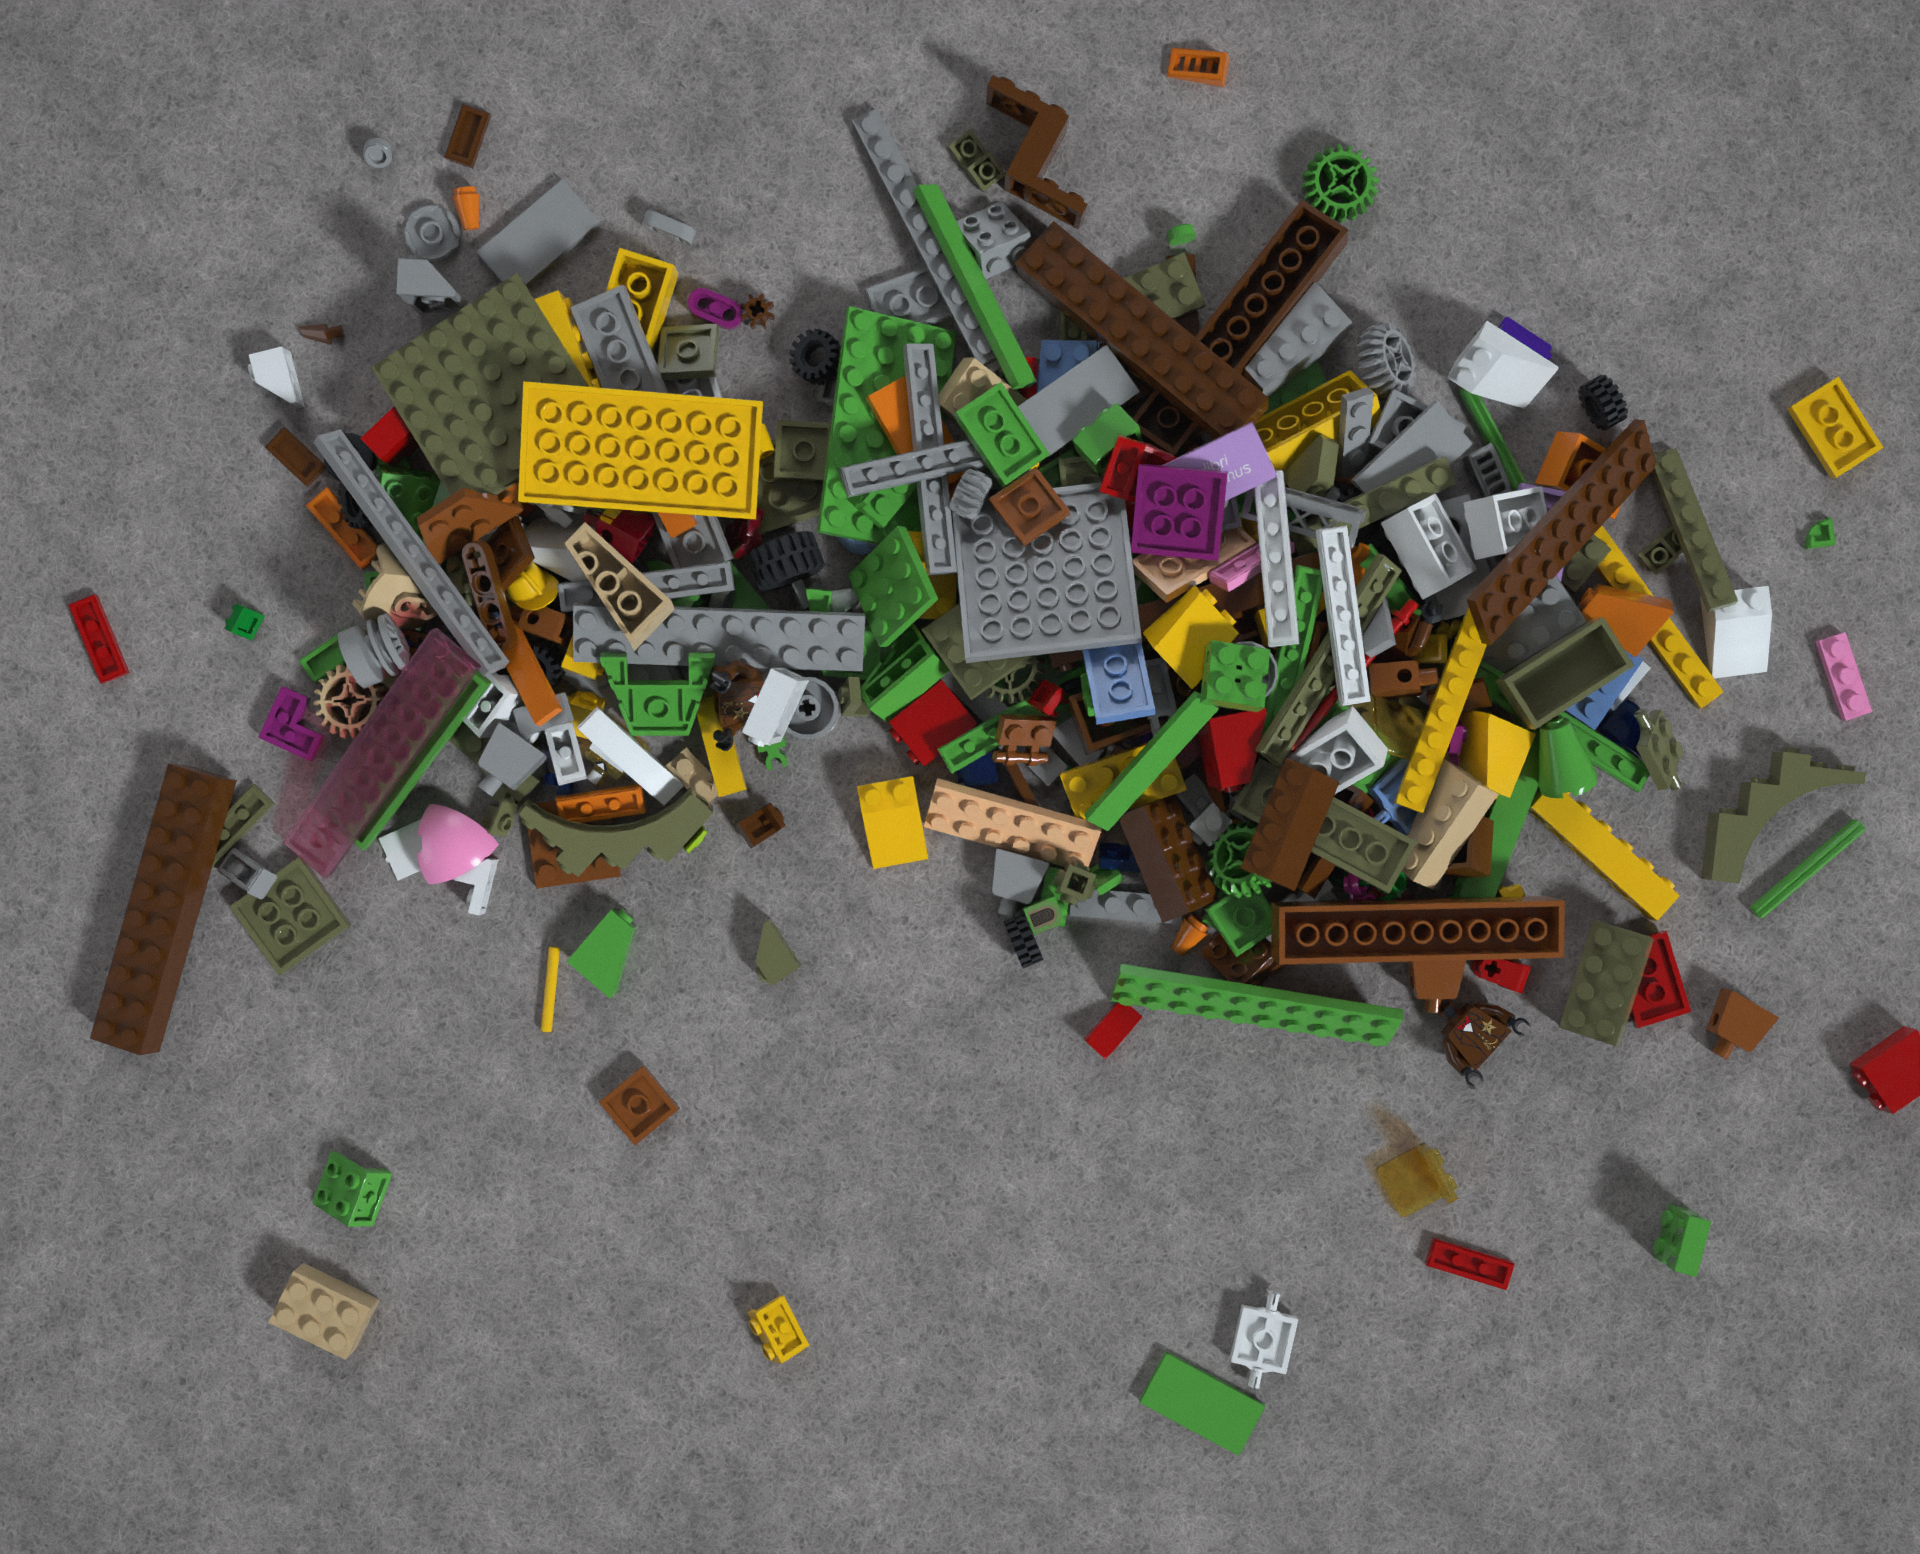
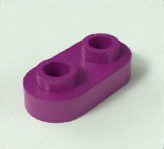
[688,288,743,330]

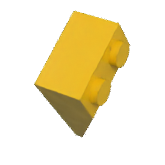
[857,776,928,869]

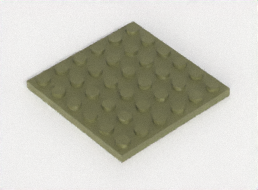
[371,273,589,496]

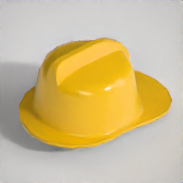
[505,562,559,610]

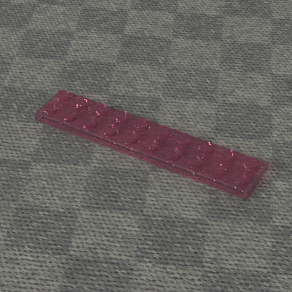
[283,628,481,879]

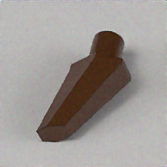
[299,324,345,345]

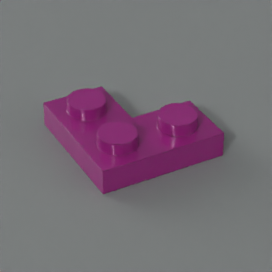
[258,686,325,761]

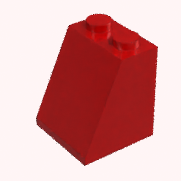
[1198,708,1267,792]

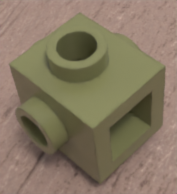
[1053,862,1096,906]

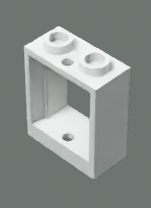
[742,668,809,747]

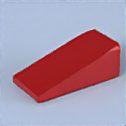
[1084,1002,1142,1059]

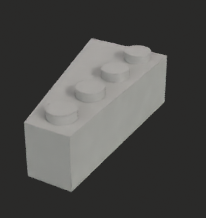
[1243,281,1352,397]

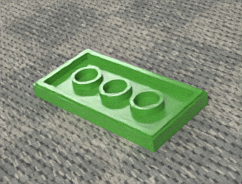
[1139,1351,1266,1456]

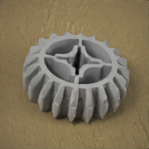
[1356,322,1416,401]

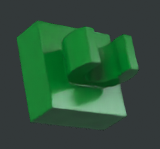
[224,603,265,641]

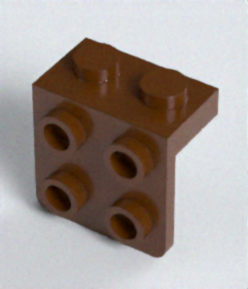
[1202,934,1283,986]

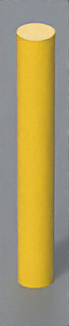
[540,946,560,1032]

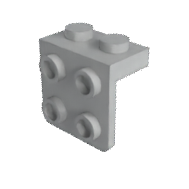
[957,202,1031,279]

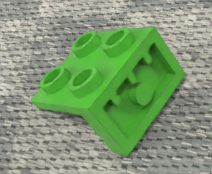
[376,463,441,535]
[313,1151,393,1227]

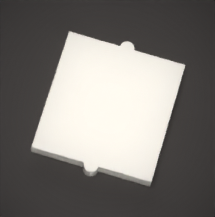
[378,820,422,881]

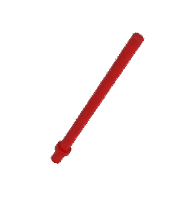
[1290,599,1419,752]

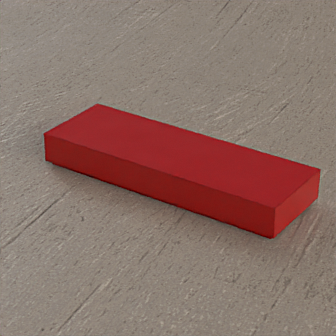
[68,594,130,684]
[1424,1237,1515,1291]

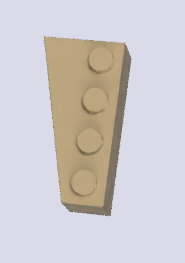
[565,522,675,651]
[1401,759,1498,890]

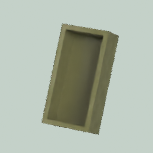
[1495,617,1634,729]
[1559,919,1654,1047]

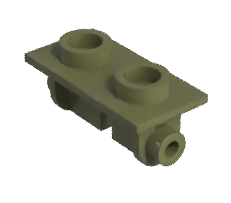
[481,786,522,838]

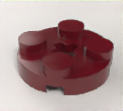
[724,507,764,560]

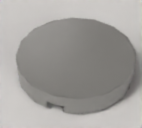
[403,205,462,263]

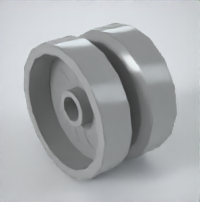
[786,677,840,740]

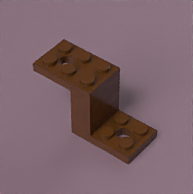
[986,75,1088,230]

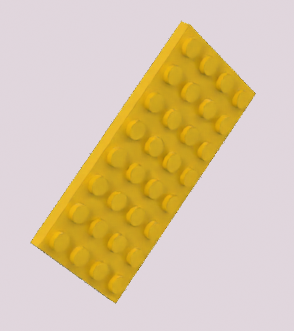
[518,381,763,519]

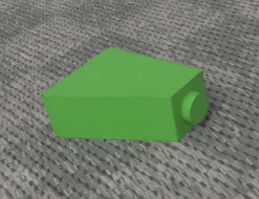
[566,908,637,998]

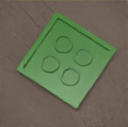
[848,526,938,647]

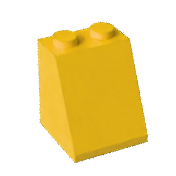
[1143,585,1239,689]
[1459,710,1536,799]

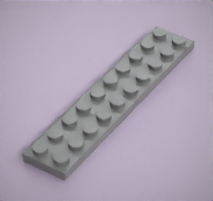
[570,285,734,568]
[573,603,865,671]

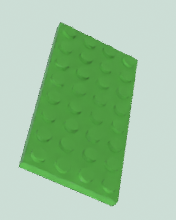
[817,306,956,545]

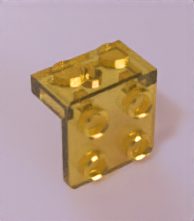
[1376,1142,1458,1217]

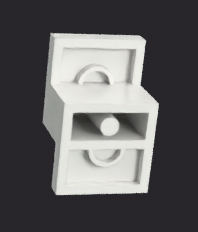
[463,659,541,745]

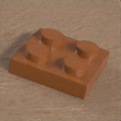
[989,467,1070,547]
[599,1065,680,1146]

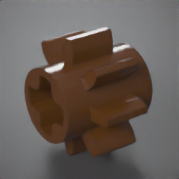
[740,293,775,330]

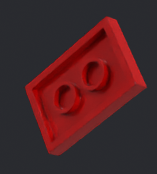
[1630,930,1691,1028]

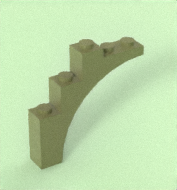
[1701,747,1866,884]
[518,788,713,877]

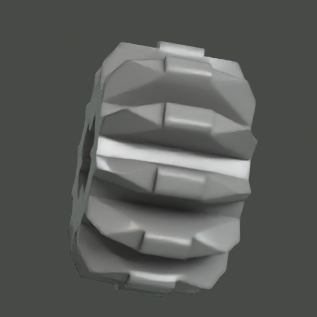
[950,469,992,519]

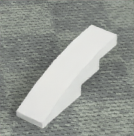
[577,707,684,806]

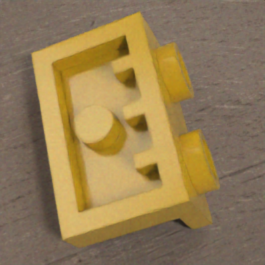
[747,1295,810,1364]

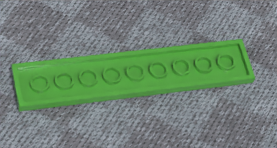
[1111,964,1403,1046]

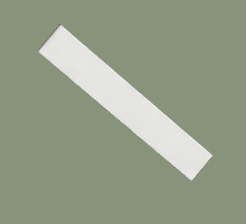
[1254,470,1299,647]
[1315,525,1371,706]

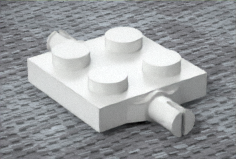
[1229,1291,1298,1389]

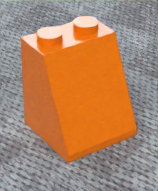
[1578,584,1674,657]

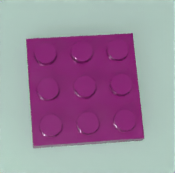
[1131,464,1228,561]

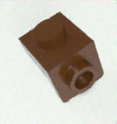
[736,803,785,849]

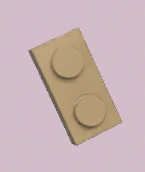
[666,747,718,803]

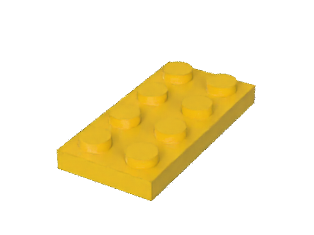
[1060,742,1187,820]

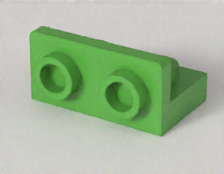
[855,483,917,529]

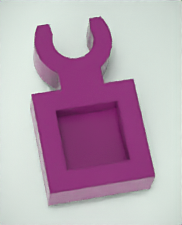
[1444,717,1467,766]

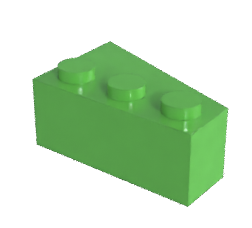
[860,621,950,723]

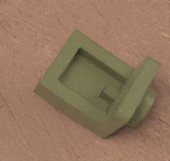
[838,677,870,717]

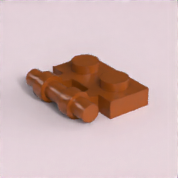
[992,714,1057,766]

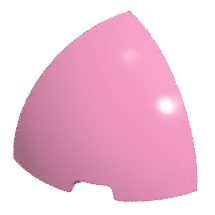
[417,804,499,884]

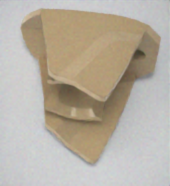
[352,542,437,629]

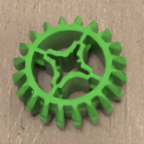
[1301,144,1379,223]
[1206,821,1272,898]

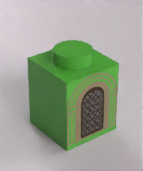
[1022,895,1068,935]

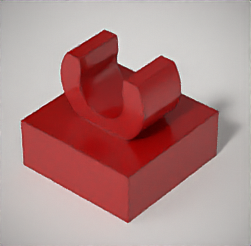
[1027,679,1067,717]

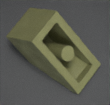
[1284,434,1339,498]
[755,918,801,986]

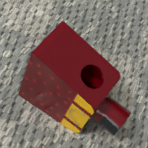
[583,507,656,564]

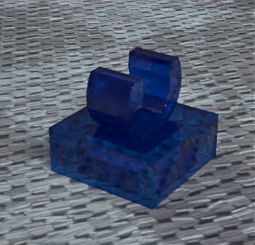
[544,774,574,795]

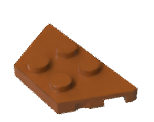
[417,488,524,564]

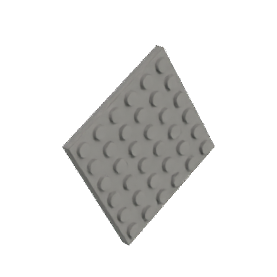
[952,482,1142,663]

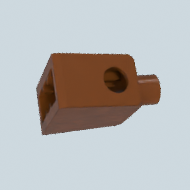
[510,604,573,648]
[1369,661,1439,701]
[1407,960,1466,1013]
[1706,988,1779,1060]

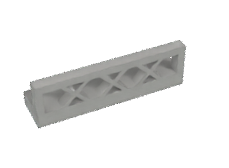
[1241,487,1367,548]

